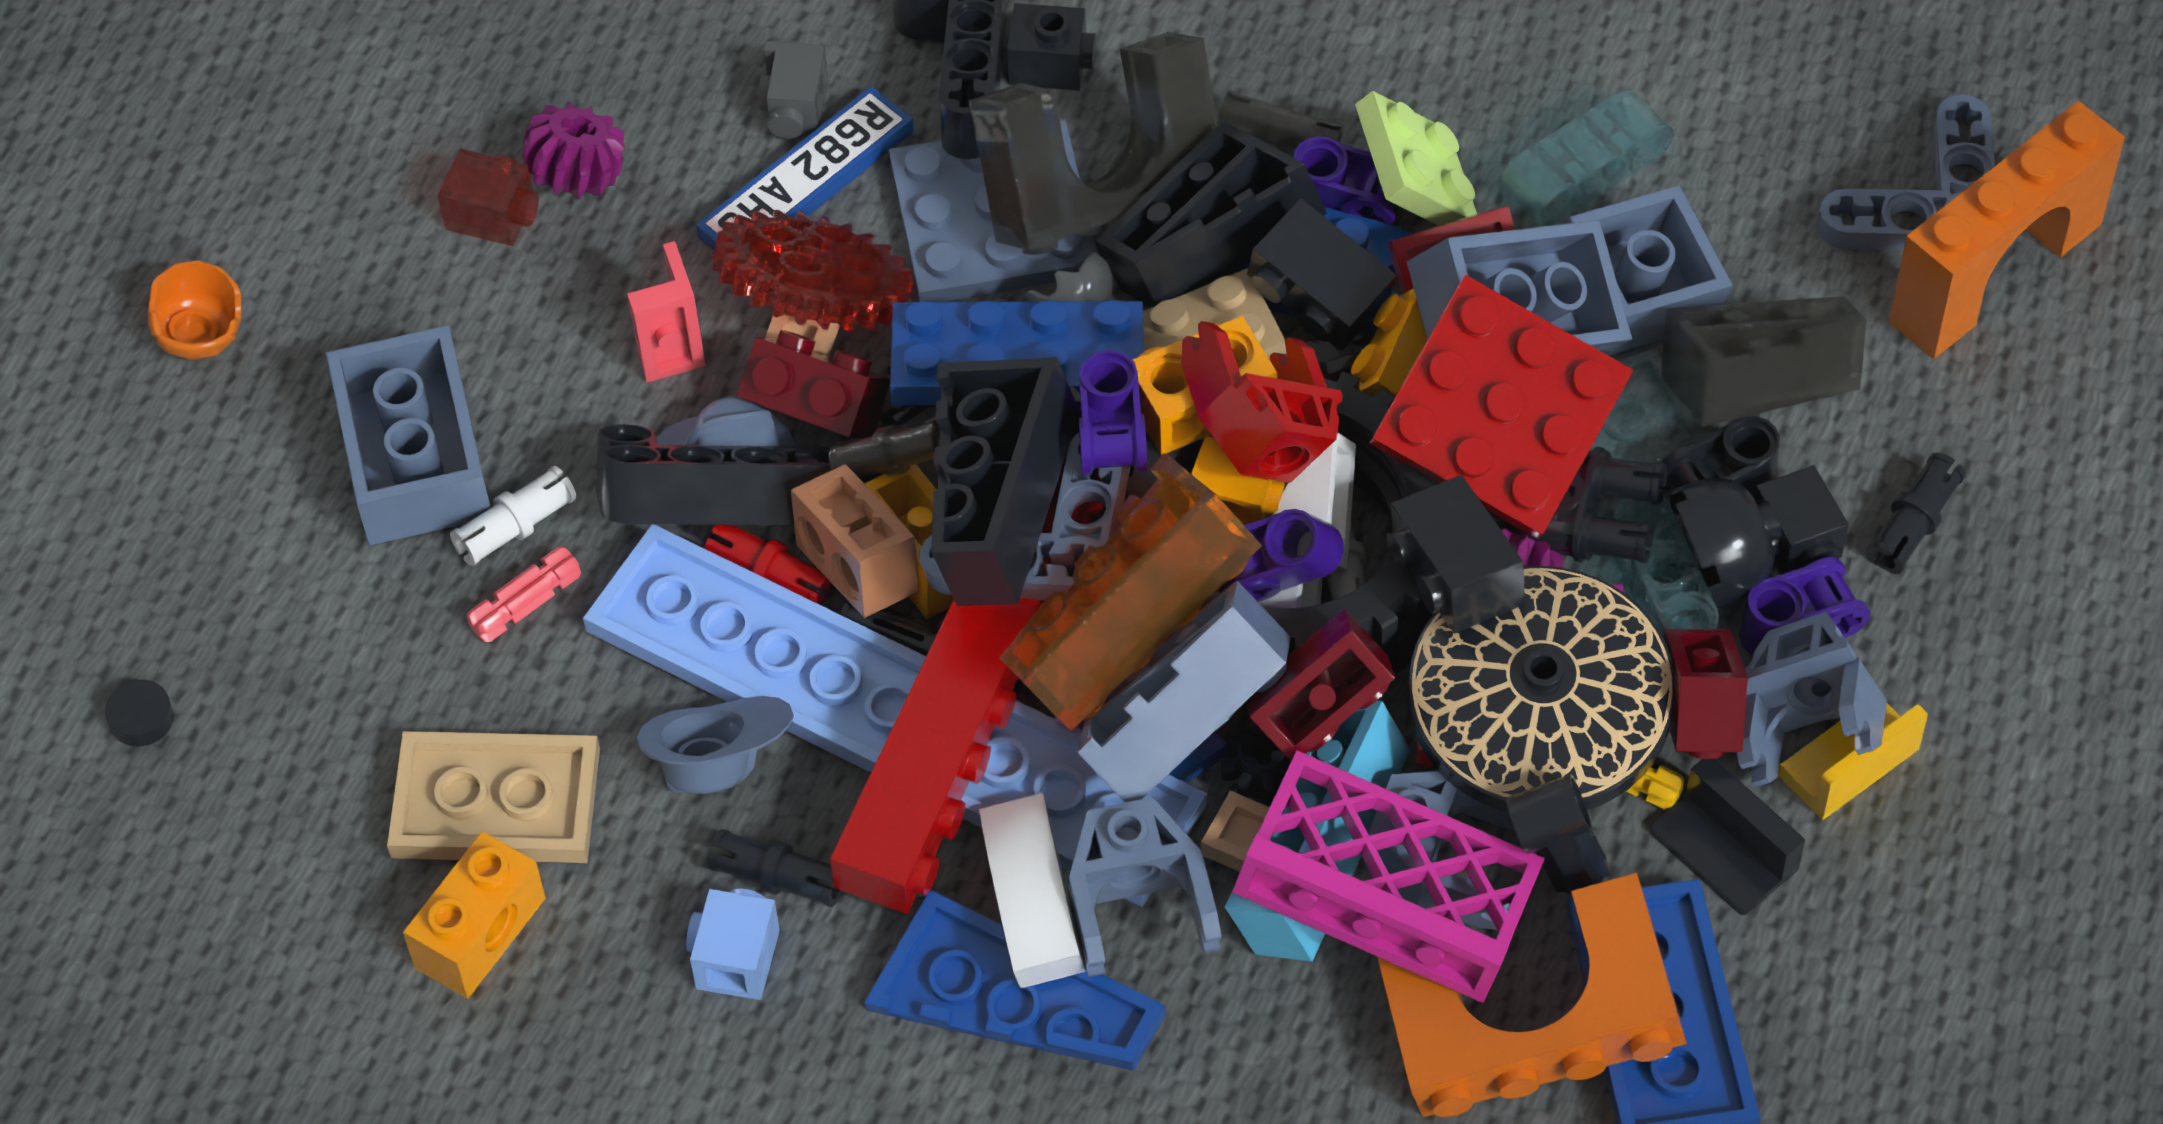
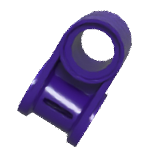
[1294,136,1396,226]
[1079,350,1147,476]
[1211,509,1344,602]
[1739,557,1871,655]

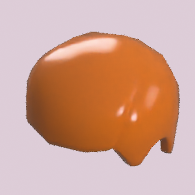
[148,260,242,360]

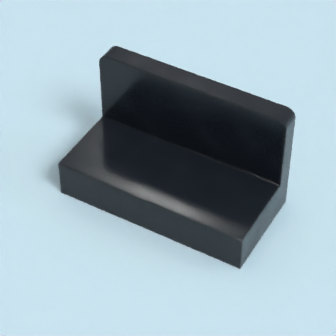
[1651,759,1805,915]

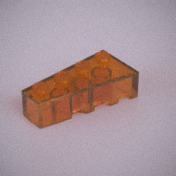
[1000,452,1262,731]

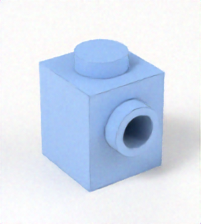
[686,889,780,1000]

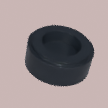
[105,680,174,747]

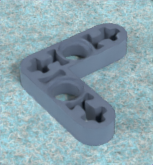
[1817,94,1995,251]
[920,432,1130,602]

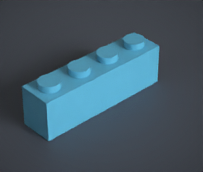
[1225,700,1411,962]

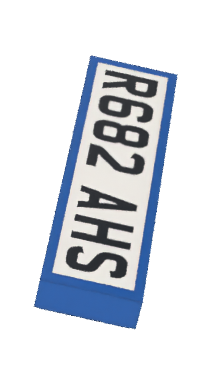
[696,86,914,271]

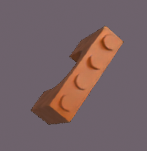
[1889,100,2125,359]
[1377,872,1687,1117]

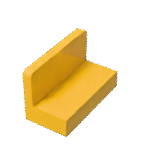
[1778,703,1928,821]

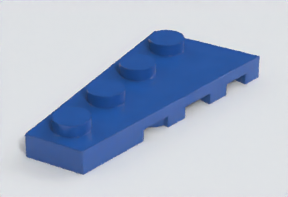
[864,890,1166,1071]

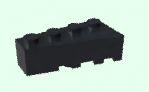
[931,357,1080,606]

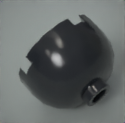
[1667,478,1783,611]

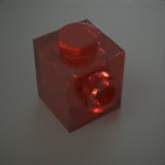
[438,149,539,246]

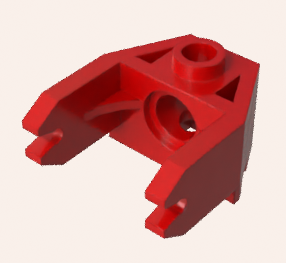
[1181,321,1343,483]

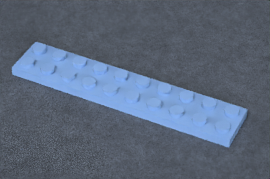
[583,524,1207,907]

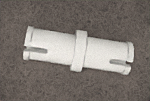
[450,466,576,566]

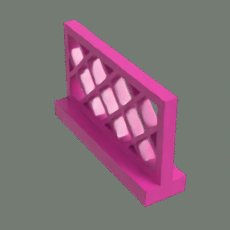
[1232,751,1545,1003]

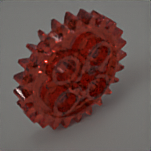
[712,210,913,332]

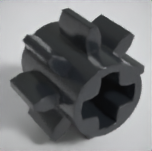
[1221,721,1291,806]

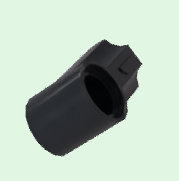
[1506,774,1610,895]

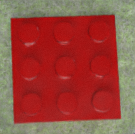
[1369,275,1634,539]

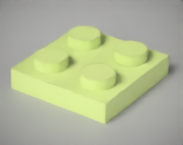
[1355,91,1477,226]

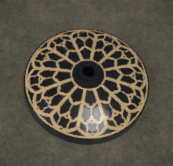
[1408,566,1675,813]

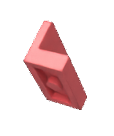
[627,241,706,383]

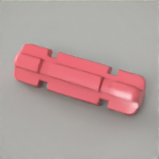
[466,546,581,643]

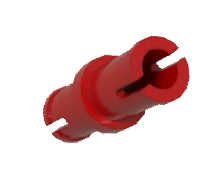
[705,525,833,605]

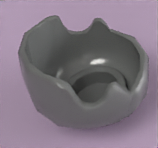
[1020,252,1113,302]

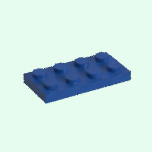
[890,300,1144,406]
[1566,879,1761,1124]

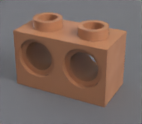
[791,464,919,618]

